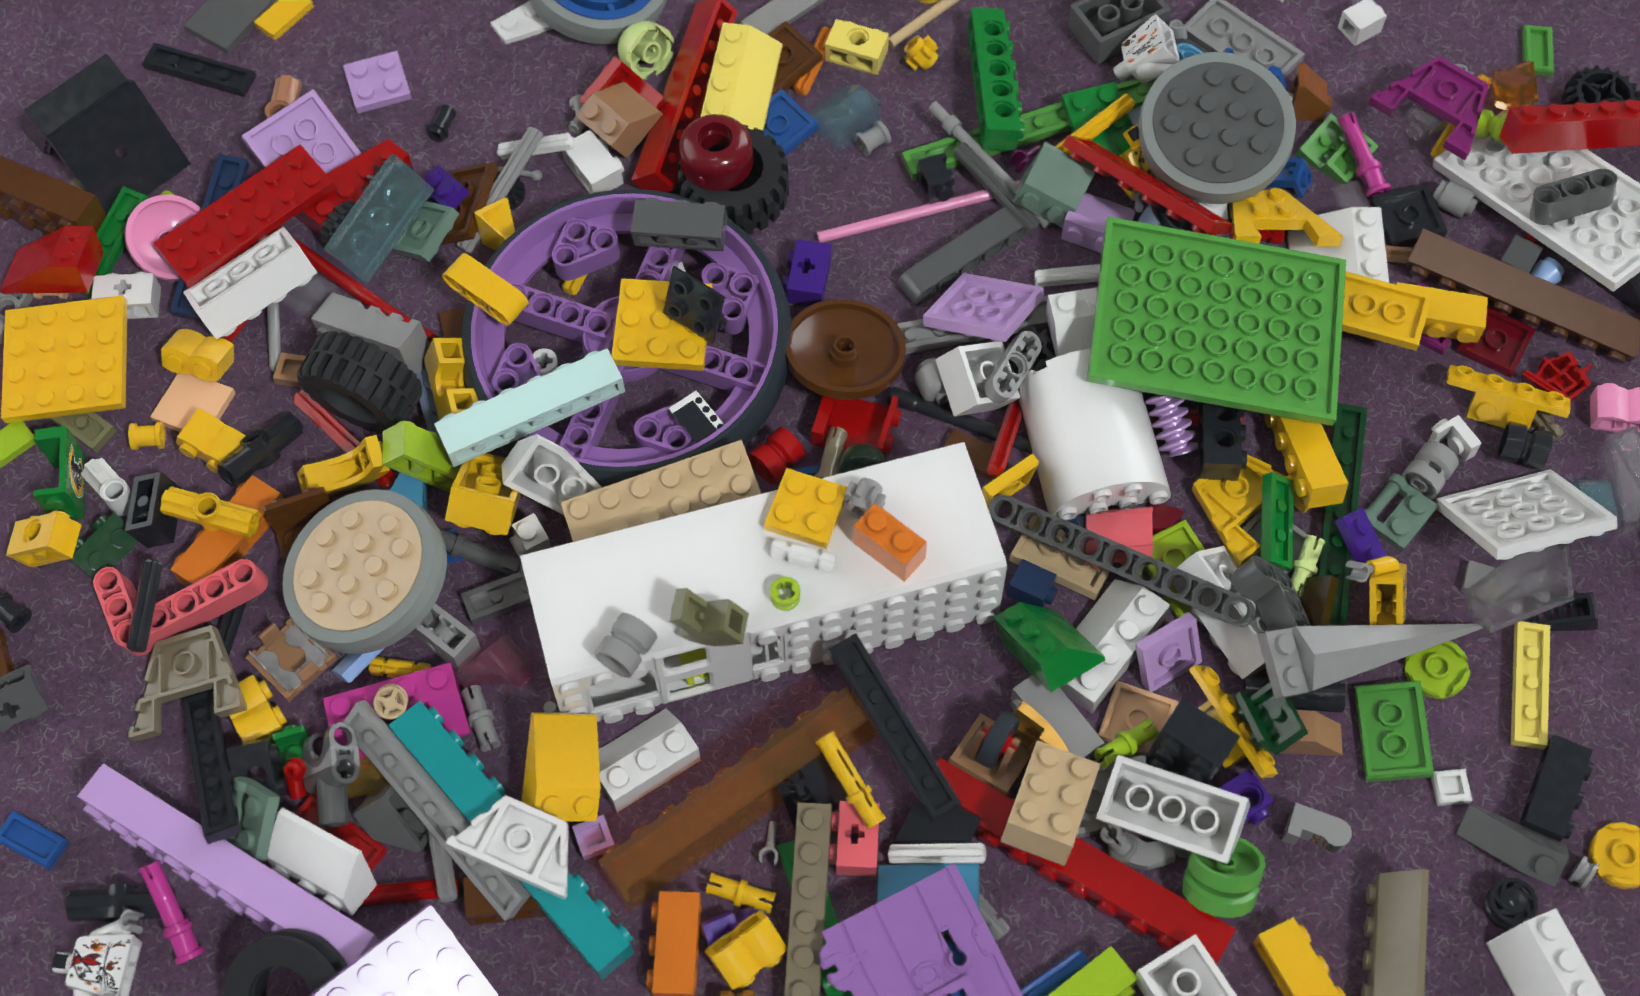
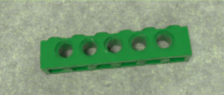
[967,7,1025,151]

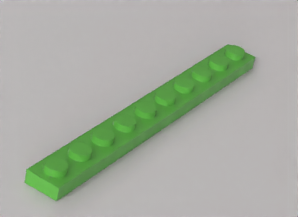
[902,79,1156,181]

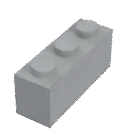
[1010,675,1104,760]

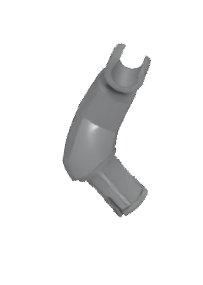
[1101,824,1189,871]

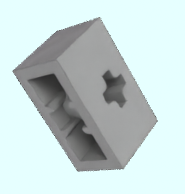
[411,603,481,672]

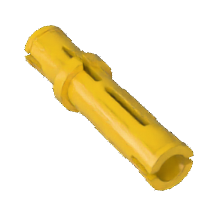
[815,730,886,829]

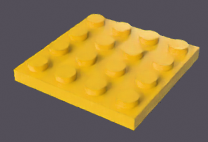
[1,295,127,423]

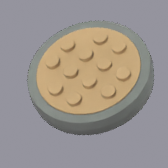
[283,489,447,654]

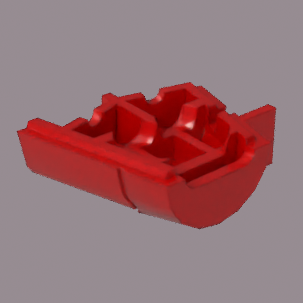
[1521,352,1593,403]

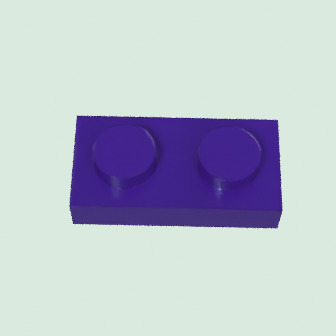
[421,164,470,209]
[1335,507,1386,563]

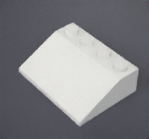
[1287,207,1389,283]

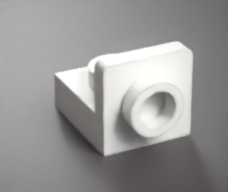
[1428,415,1481,461]

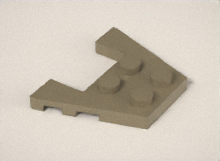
[129,625,247,741]

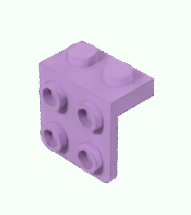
[1061,193,1135,253]

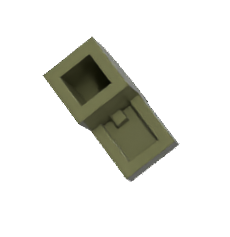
[670,588,749,646]

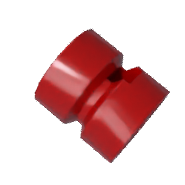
[747,427,806,485]

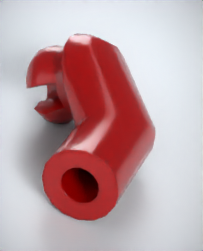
[283,757,307,800]

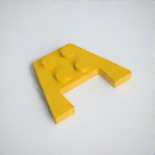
[1229,188,1343,247]
[1192,454,1309,567]

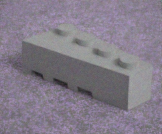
[311,292,430,374]

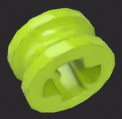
[770,577,801,611]

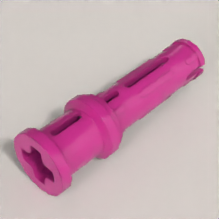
[1337,112,1392,199]
[138,859,205,965]

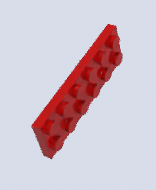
[1062,135,1233,236]
[154,144,336,288]

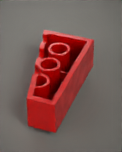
[294,139,414,236]

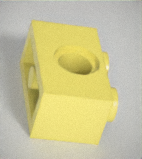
[825,19,889,75]

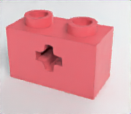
[830,801,880,877]

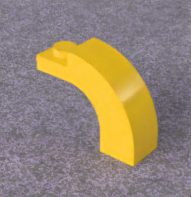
[297,435,390,496]

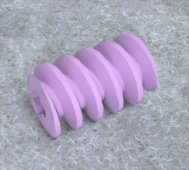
[1145,394,1199,457]

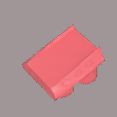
[1085,506,1154,568]

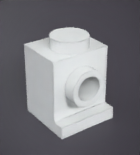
[509,513,551,559]

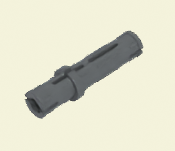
[439,528,521,575]

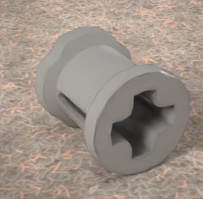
[853,120,891,157]

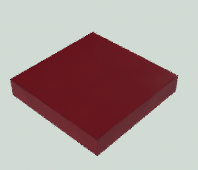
[1455,307,1536,378]

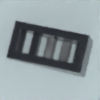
[1526,592,1598,631]

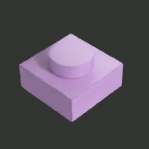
[572,815,616,860]

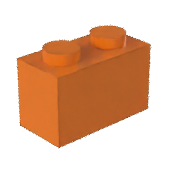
[853,503,927,582]

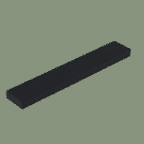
[827,633,961,822]
[182,688,242,844]

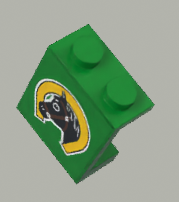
[33,426,85,520]

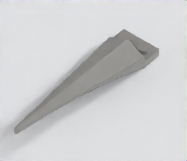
[1258,624,1485,699]

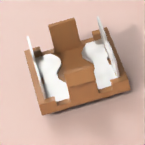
[245,616,338,702]

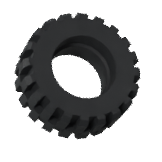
[678,124,789,235]
[297,331,422,435]

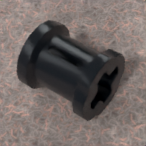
[0,592,32,633]

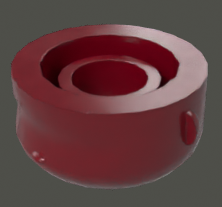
[679,114,753,191]

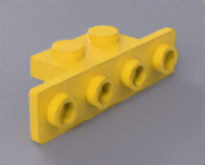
[1446,365,1570,430]
[1189,665,1278,778]

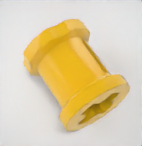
[128,421,166,450]

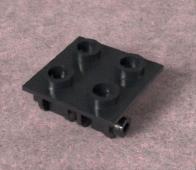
[663,266,728,343]
[772,750,848,829]

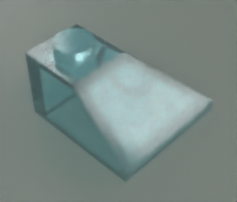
[807,85,881,153]

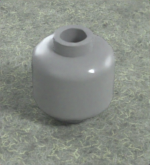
[914,358,949,404]

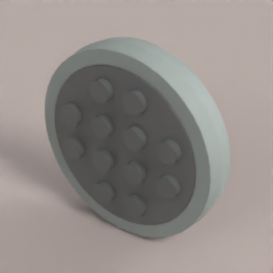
[1139,52,1296,204]

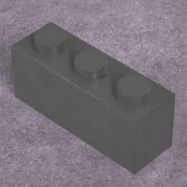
[631,198,728,251]

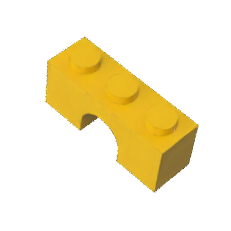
[424,338,479,421]

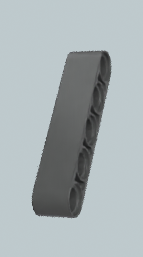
[897,207,1028,306]

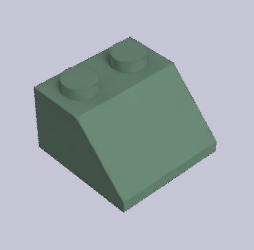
[1012,142,1096,228]

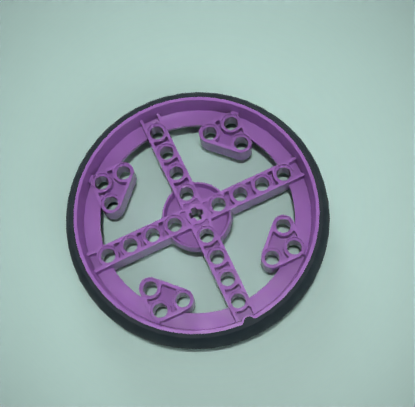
[461,189,792,488]

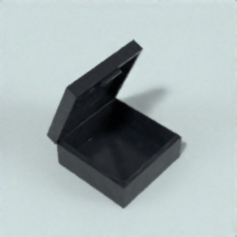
[21,53,191,215]

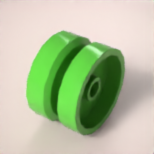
[1182,837,1266,918]

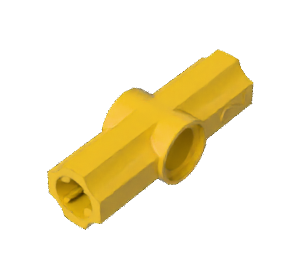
[160,486,261,538]

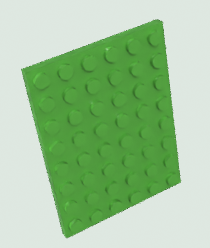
[1087,216,1346,426]

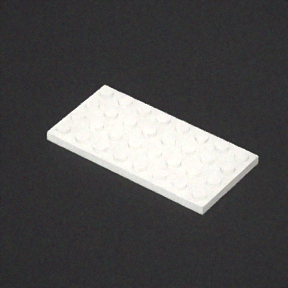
[1433,103,1640,292]

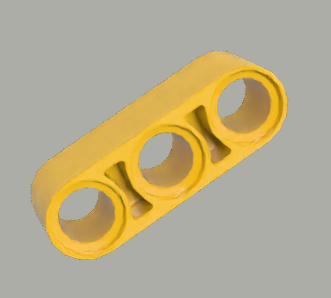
[442,253,529,326]

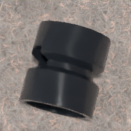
[1497,421,1554,471]

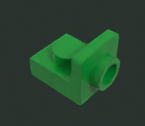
[272,725,314,776]

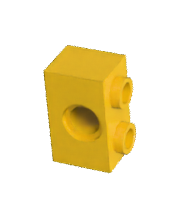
[6,511,82,567]

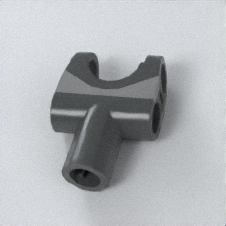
[303,722,360,828]

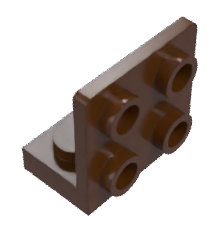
[263,487,332,563]

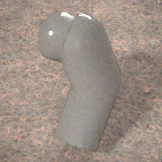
[568,94,586,135]

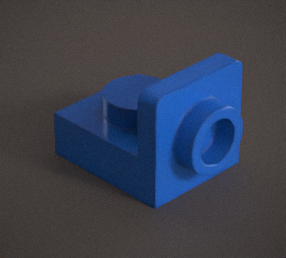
[1267,158,1312,198]

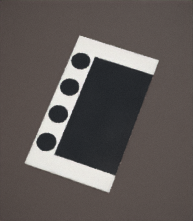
[669,391,724,443]

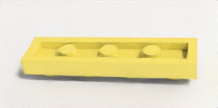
[1511,621,1550,750]

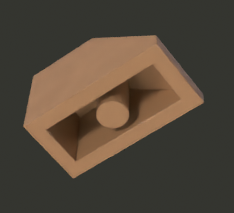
[1281,710,1342,756]

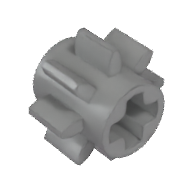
[843,478,886,518]

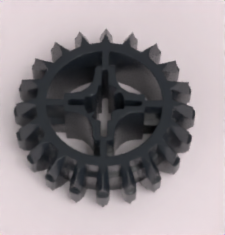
[1561,65,1640,105]

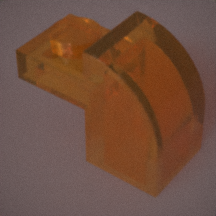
[1492,60,1538,111]

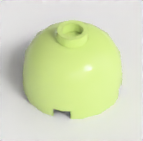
[618,21,674,79]

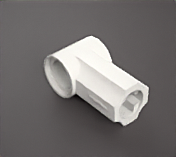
[80,458,132,516]

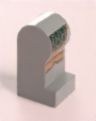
[1282,803,1352,854]

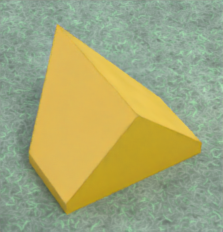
[474,198,515,250]

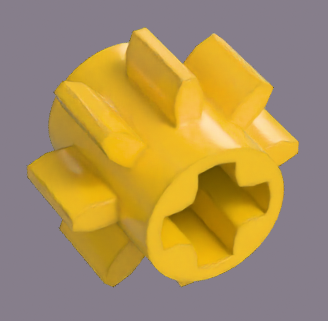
[904,35,938,70]

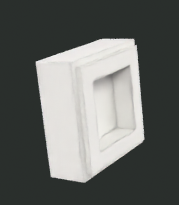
[1431,769,1472,806]

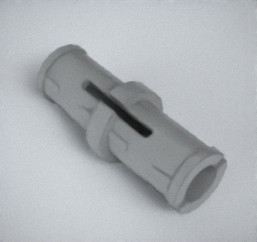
[461,685,501,752]

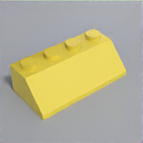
[701,23,783,131]

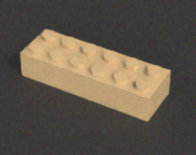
[560,440,761,542]

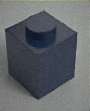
[1007,559,1059,607]

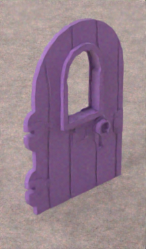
[819,863,1023,996]

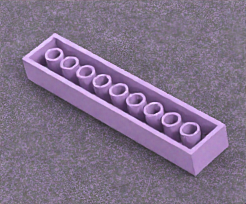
[77,763,380,965]

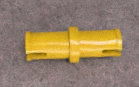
[705,872,776,914]

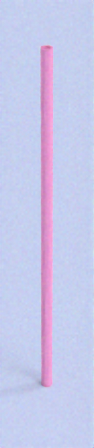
[816,180,1020,243]

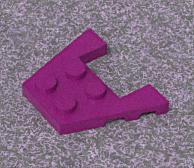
[1368,56,1489,160]

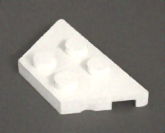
[445,796,568,900]

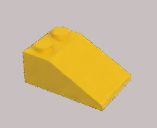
[445,453,521,535]
[521,712,601,821]

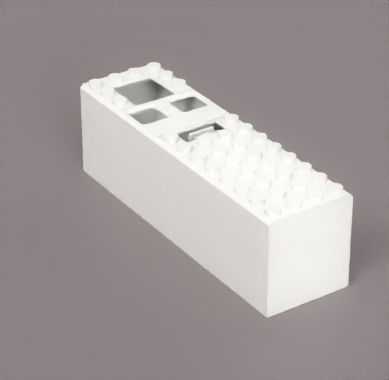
[520,442,1007,723]

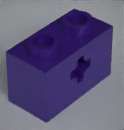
[782,239,832,306]

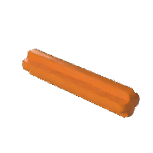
[793,26,832,96]

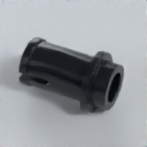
[427,104,457,142]

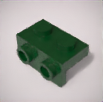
[67,512,139,580]
[1235,682,1308,756]

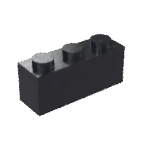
[1519,734,1594,842]

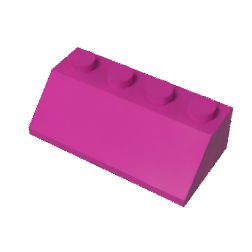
[323,662,471,765]

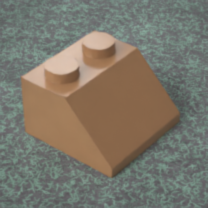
[575,82,662,158]

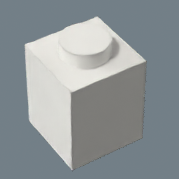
[1338,0,1387,46]

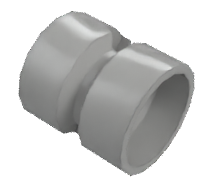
[1401,441,1459,500]
[594,613,658,678]

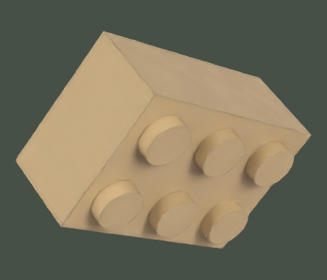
[1000,740,1100,866]

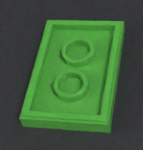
[1354,681,1434,782]

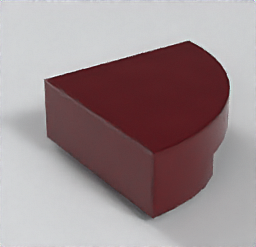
[1152,503,1184,533]

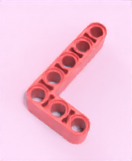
[93,559,268,656]

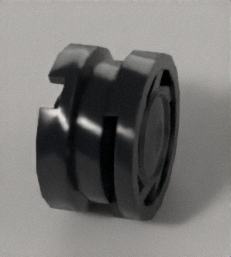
[1484,878,1538,930]

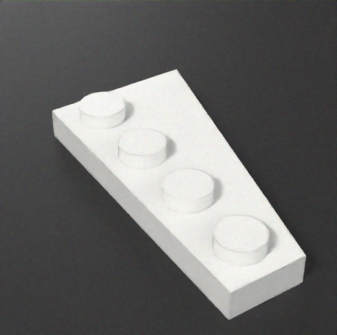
[490,1,553,44]

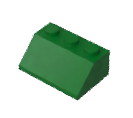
[993,602,1105,693]

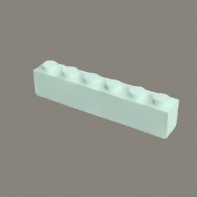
[434,348,625,467]

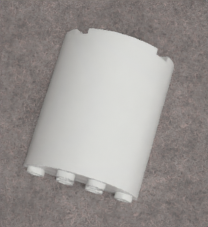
[1018,349,1171,520]

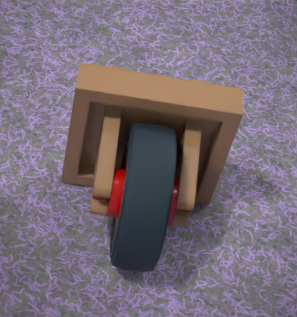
[949,711,1031,796]

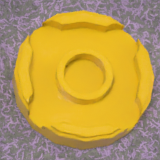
[1588,822,1640,889]

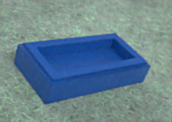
[0,811,70,871]

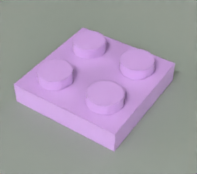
[343,51,412,114]
[1135,612,1202,692]

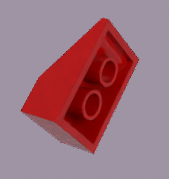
[0,226,104,294]

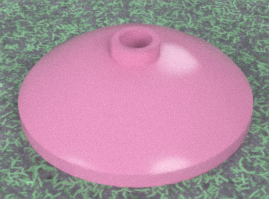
[125,195,201,281]

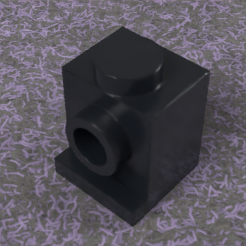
[916,153,955,204]

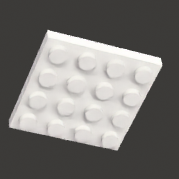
[1436,469,1617,560]

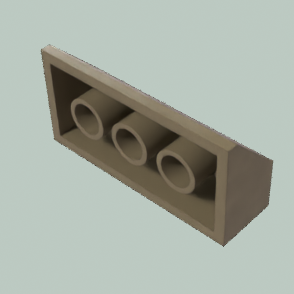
[1361,869,1429,996]

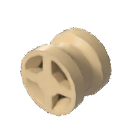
[373,683,408,720]

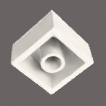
[935,341,1021,417]

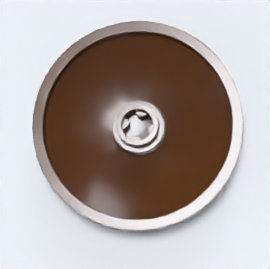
[786,299,906,400]

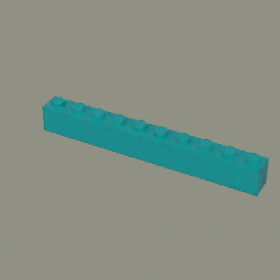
[388,701,634,980]

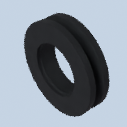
[224,928,348,996]

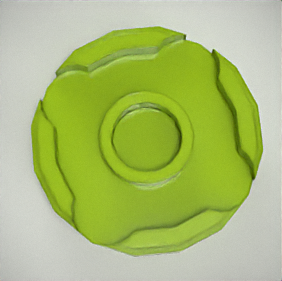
[1404,641,1470,699]

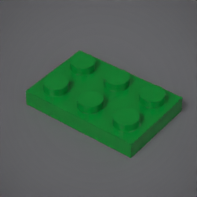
[1061,82,1132,173]

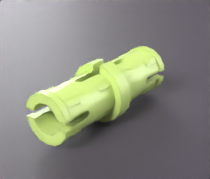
[1291,535,1325,601]

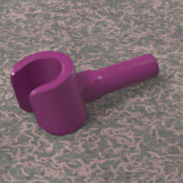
[1007,144,1041,173]

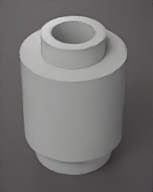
[1433,180,1478,219]

